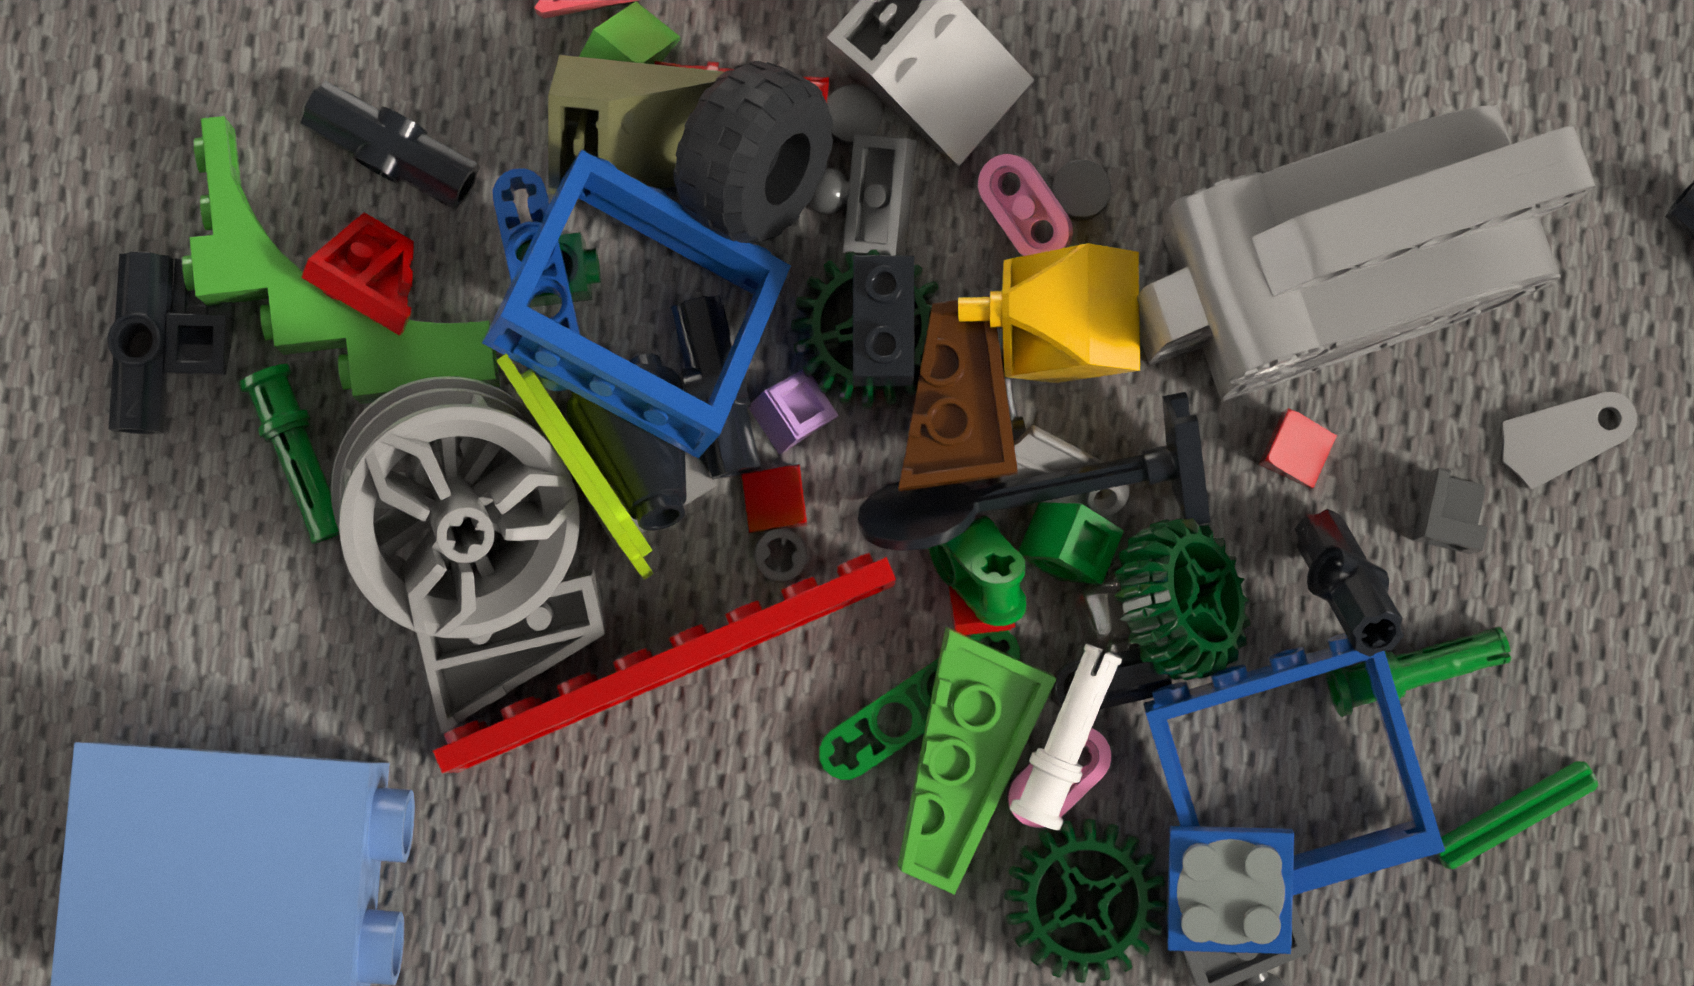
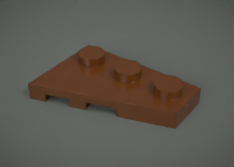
[898,295,1018,491]

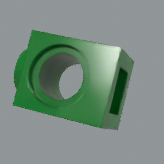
[1018,502,1124,584]

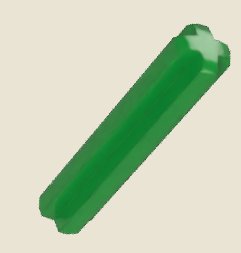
[1436,761,1598,869]

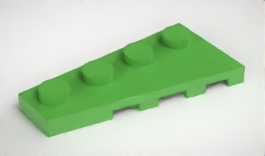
[897,626,1057,895]

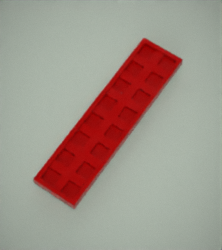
[433,553,896,773]

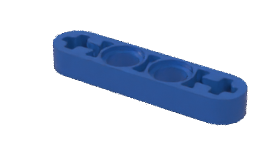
[493,168,581,391]

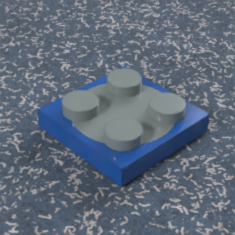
[1167,826,1294,954]

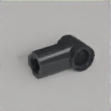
[1051,648,1172,710]

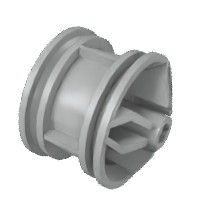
[331,376,580,638]

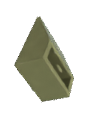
[548,55,724,194]

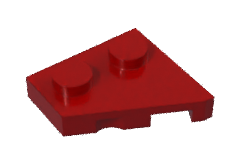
[301,212,414,336]

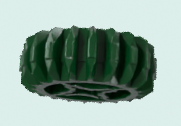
[791,249,939,409]
[1114,518,1251,680]
[1003,818,1167,983]

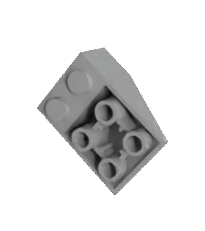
[826,0,1034,168]

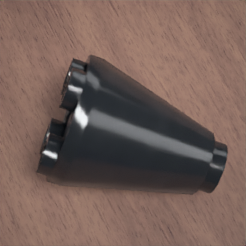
[566,353,687,531]

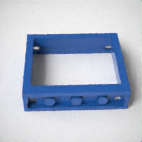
[482,149,791,458]
[1143,633,1445,895]

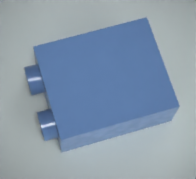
[50,742,415,986]

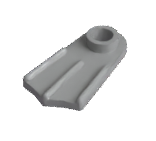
[1501,392,1637,490]
[998,425,1129,517]

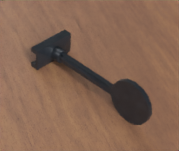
[858,392,1210,551]

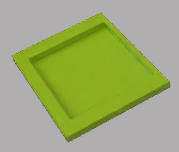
[496,354,654,580]

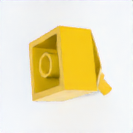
[958,243,1140,383]

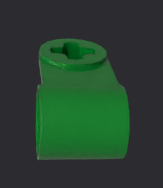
[929,515,1026,626]

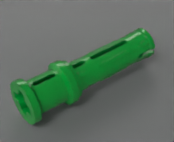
[238,363,339,544]
[1325,626,1511,717]

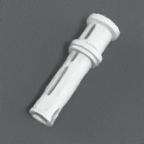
[1010,644,1122,830]

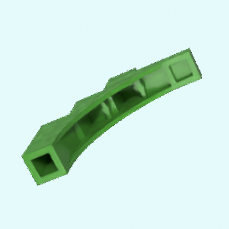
[182,116,500,404]

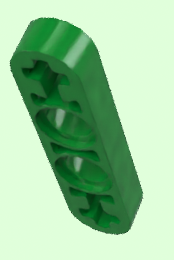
[819,630,1020,780]

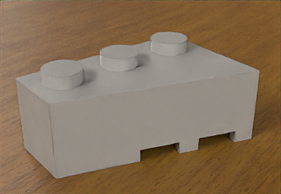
[416,569,608,734]

